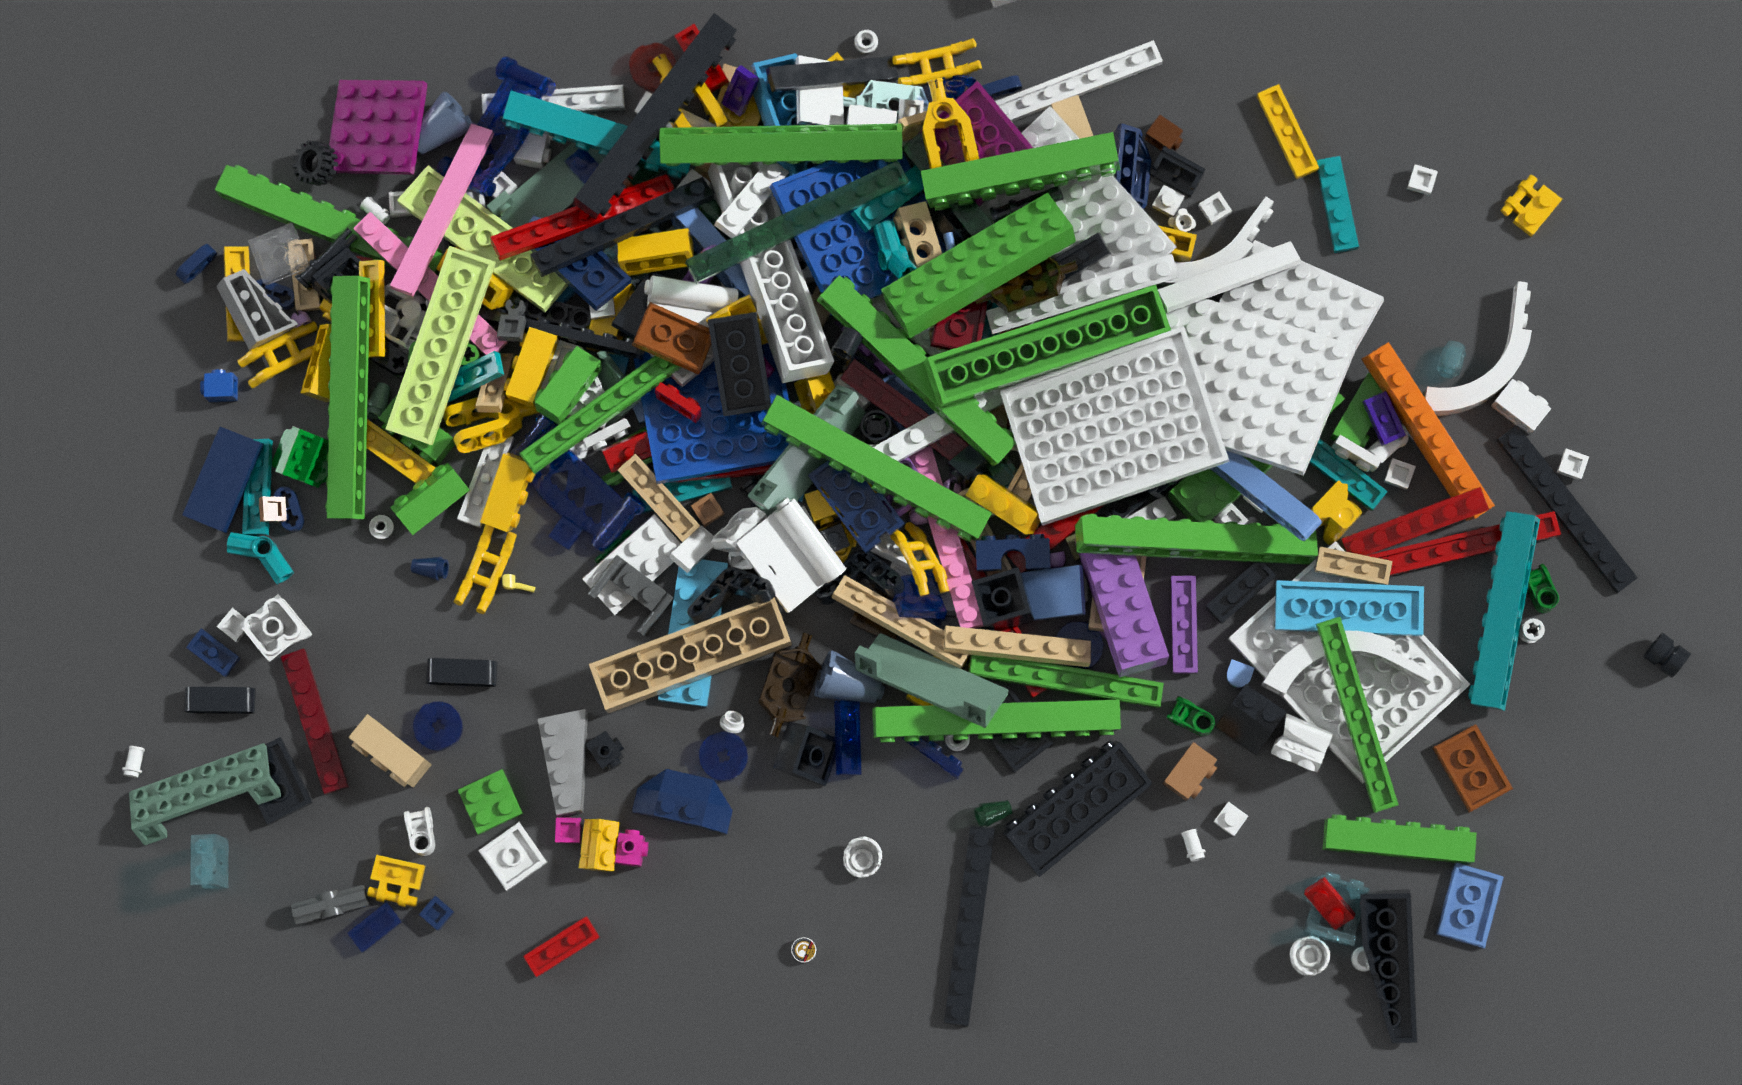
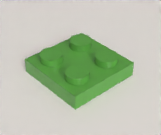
[458,769,523,835]

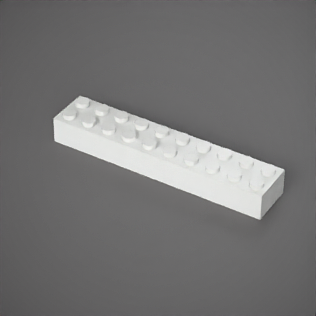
[708,162,834,383]

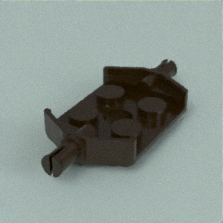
[975,257,1078,313]
[758,633,822,738]

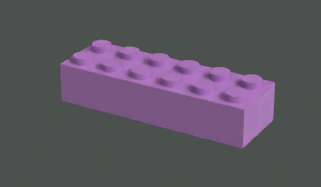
[1075,540,1169,678]

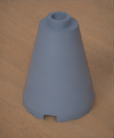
[417,91,473,154]
[815,651,885,703]

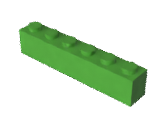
[1323,815,1477,864]

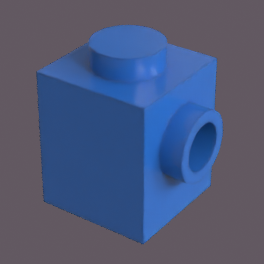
[200,369,238,402]

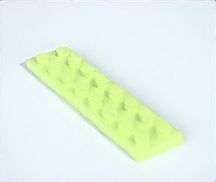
[397,166,568,312]
[386,246,496,445]

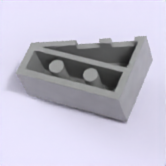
[216,269,298,350]

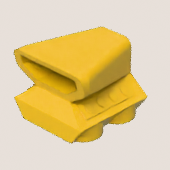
[1311,481,1362,546]

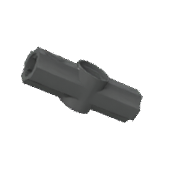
[291,885,369,925]

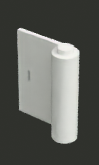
[644,276,738,358]
[735,497,846,613]

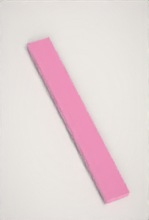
[390,123,494,297]

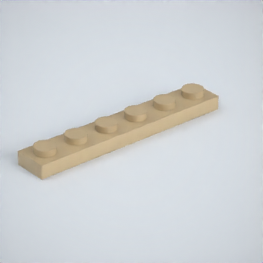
[832,576,968,669]
[943,626,1091,667]

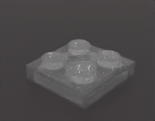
[248,222,309,286]

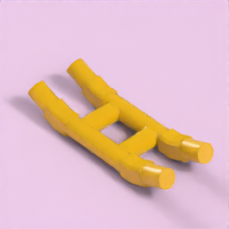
[892,38,982,86]
[238,322,318,388]
[890,522,949,596]
[454,524,517,614]

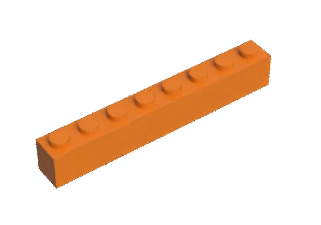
[1361,342,1495,521]

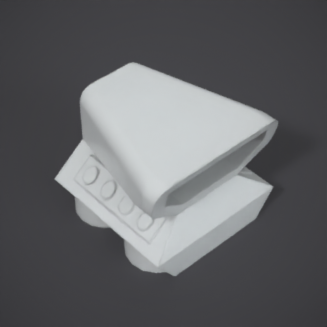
[711,507,767,570]
[240,594,312,662]
[1271,713,1332,772]

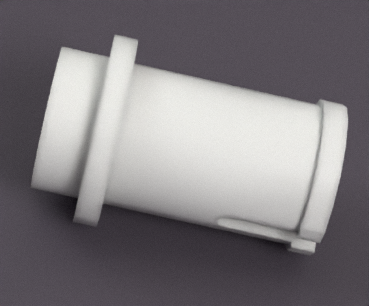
[360,197,391,225]
[122,746,145,778]
[1181,829,1206,862]

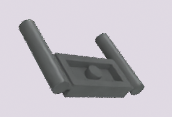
[587,555,674,636]

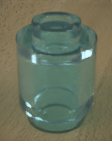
[1436,341,1466,379]

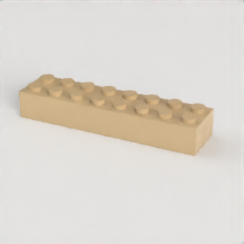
[589,597,792,714]

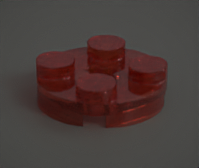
[629,43,676,91]

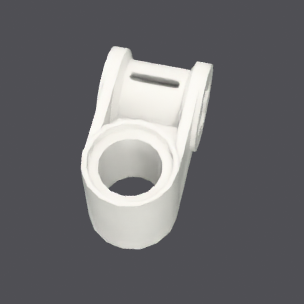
[404,807,435,856]

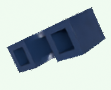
[976,534,1051,572]

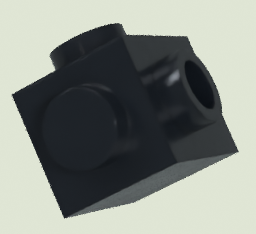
[948,445,988,489]
[586,730,624,771]

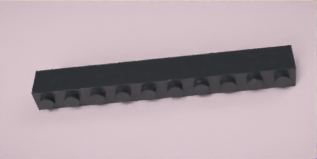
[572,13,737,220]

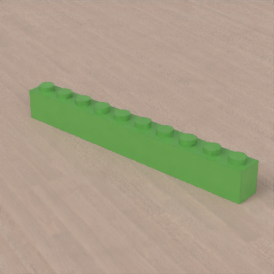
[659,123,902,166]
[215,165,443,276]
[817,275,1016,466]
[325,276,370,519]
[761,395,992,542]
[1075,514,1318,564]
[873,700,1121,743]

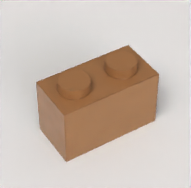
[1163,742,1217,801]

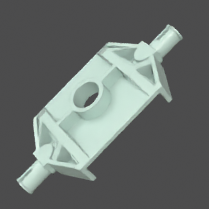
[843,80,929,123]

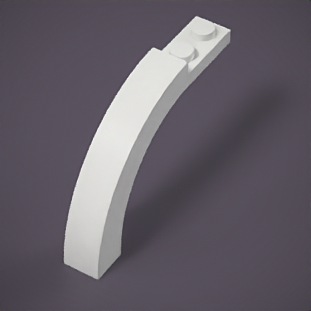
[1156,197,1274,288]
[1423,281,1532,416]
[1261,631,1436,697]

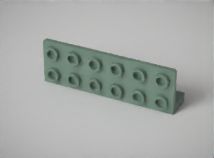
[487,114,605,228]
[747,384,866,517]
[855,634,1008,728]
[129,743,281,845]

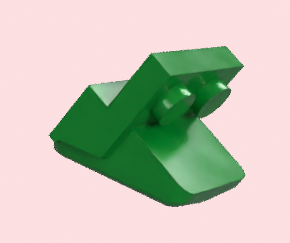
[272,426,329,488]

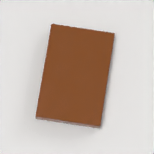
[632,302,711,375]
[1432,724,1513,813]

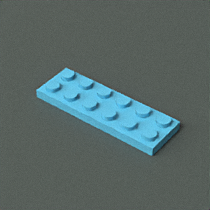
[658,560,729,707]
[1275,580,1424,636]

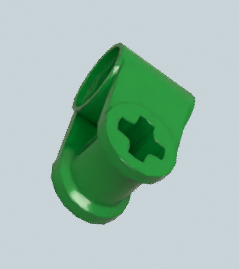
[1527,564,1559,613]
[1166,696,1215,736]

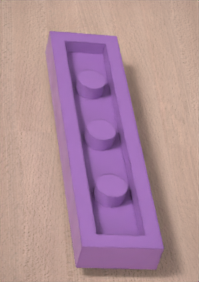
[1171,576,1198,674]

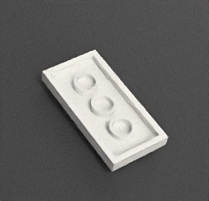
[582,514,681,615]

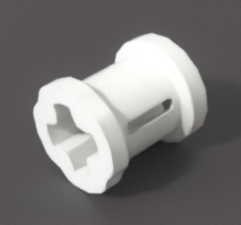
[1519,619,1545,644]

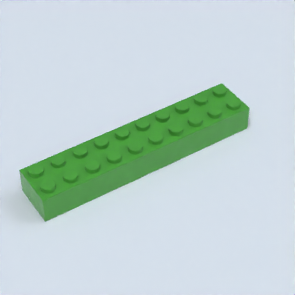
[923,285,1171,408]

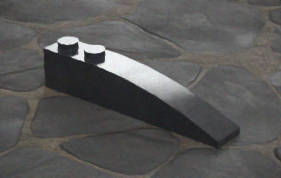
[1360,889,1417,1043]

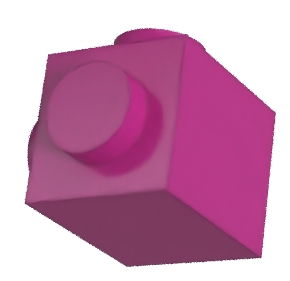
[615,829,649,867]

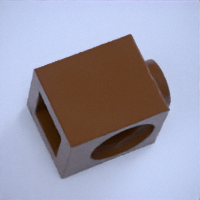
[1145,115,1183,152]

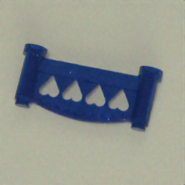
[436,56,556,196]
[510,413,647,552]

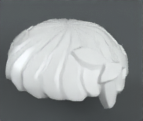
[843,836,883,878]
[1290,936,1330,976]

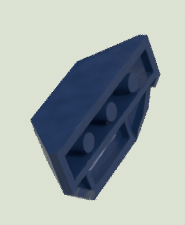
[1113,123,1151,209]
[632,769,733,834]

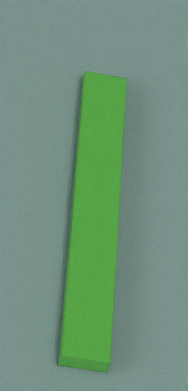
[519,356,682,474]
[1316,616,1398,813]
[968,655,1164,708]

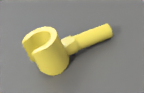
[502,574,536,593]

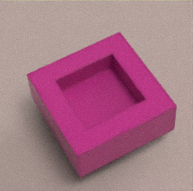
[555,818,581,843]

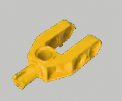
[653,54,727,128]
[922,78,979,169]
[443,396,539,453]

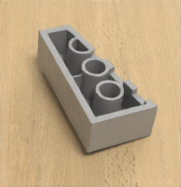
[538,709,589,818]

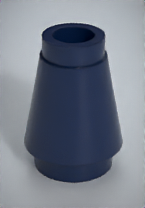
[411,557,449,581]

